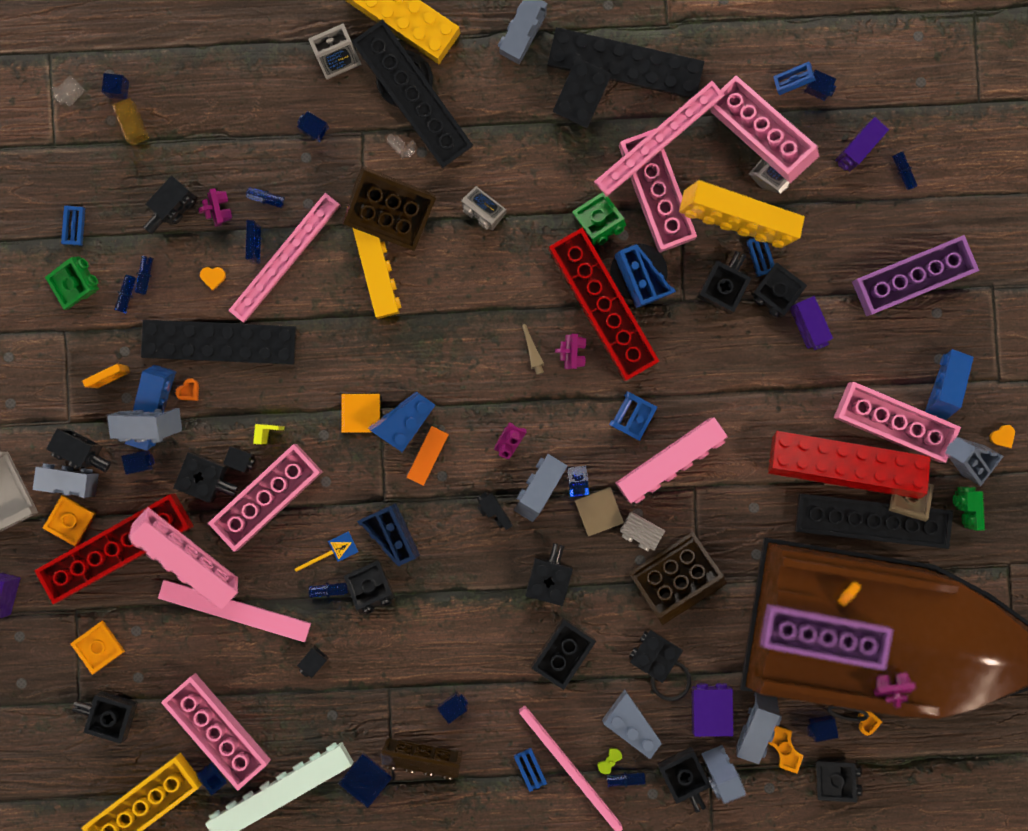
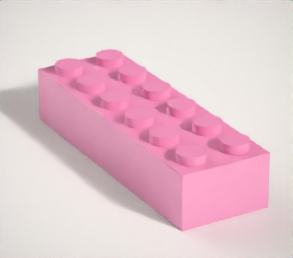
[710,76,819,183]
[619,128,697,252]
[834,382,961,463]
[615,417,728,504]
[208,444,323,552]
[129,507,238,609]
[161,673,271,791]

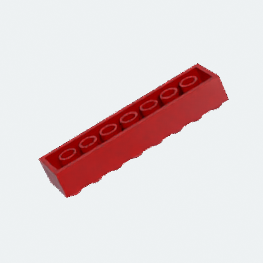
[548,227,660,382]
[768,431,931,499]
[34,493,194,604]

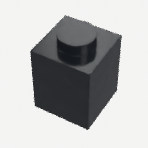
[223,446,256,473]
[297,645,329,678]

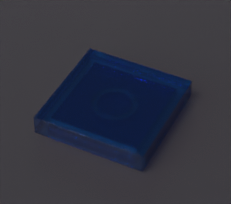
[246,220,261,264]
[338,753,393,808]

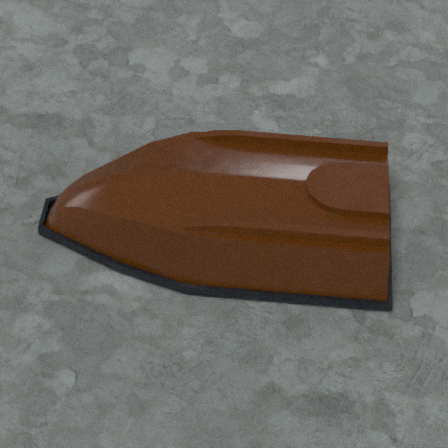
[740,537,1028,719]

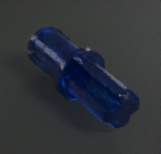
[892,151,917,190]
[246,187,285,209]
[135,256,154,295]
[114,275,136,313]
[309,582,348,598]
[607,772,646,788]

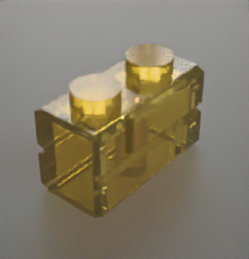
[112,98,149,145]

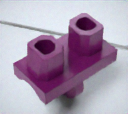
[198,188,232,227]
[555,334,586,369]
[494,422,527,459]
[874,673,916,708]

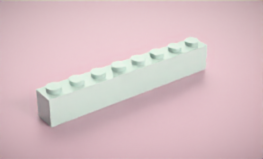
[205,742,353,831]

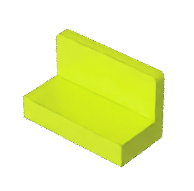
[253,424,285,444]

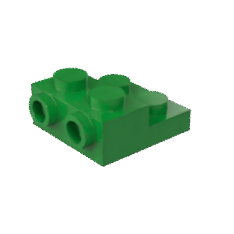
[572,192,626,246]
[45,256,99,310]
[953,486,985,531]

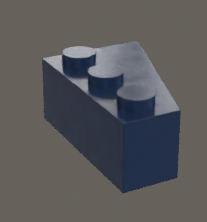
[357,503,420,566]

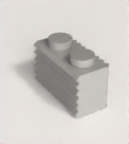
[620,511,665,552]

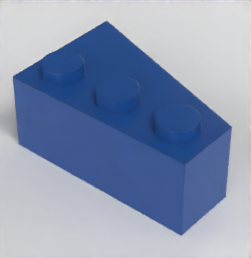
[614,244,676,308]
[925,349,974,420]
[368,391,435,452]

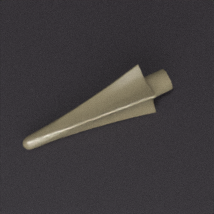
[522,324,544,375]

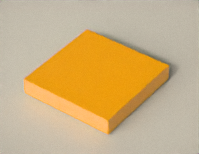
[82,364,131,389]
[342,394,380,432]
[43,495,96,547]
[70,621,125,675]

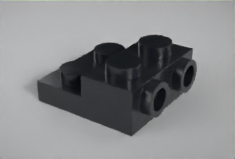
[751,262,807,318]
[477,491,513,530]
[344,560,395,615]
[629,629,683,683]
[816,759,863,802]

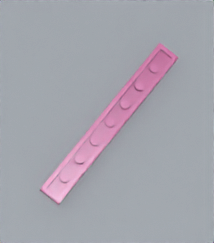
[594,81,725,197]
[228,193,341,323]
[158,579,311,642]
[519,706,623,831]

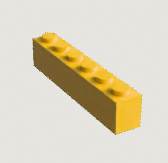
[347,206,402,319]

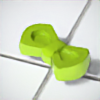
[597,748,622,774]

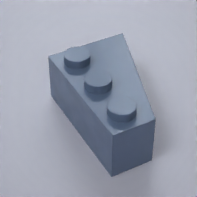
[498,0,547,65]
[107,408,182,443]
[945,437,1004,487]
[514,454,567,522]
[33,463,99,498]
[602,689,662,759]
[736,692,782,764]
[701,745,746,804]

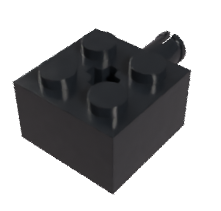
[142,175,197,235]
[697,251,751,314]
[46,428,111,473]
[173,452,239,503]
[525,543,573,606]
[72,691,138,744]
[657,747,711,813]

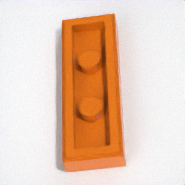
[406,426,449,486]

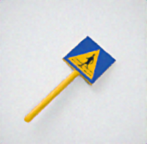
[295,531,359,572]

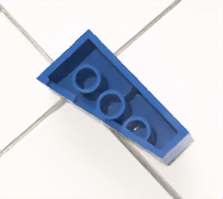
[125,365,176,451]

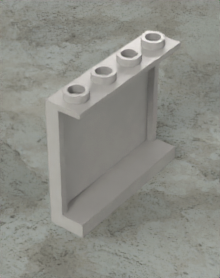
[0,451,38,532]

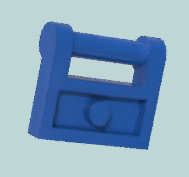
[609,391,657,441]

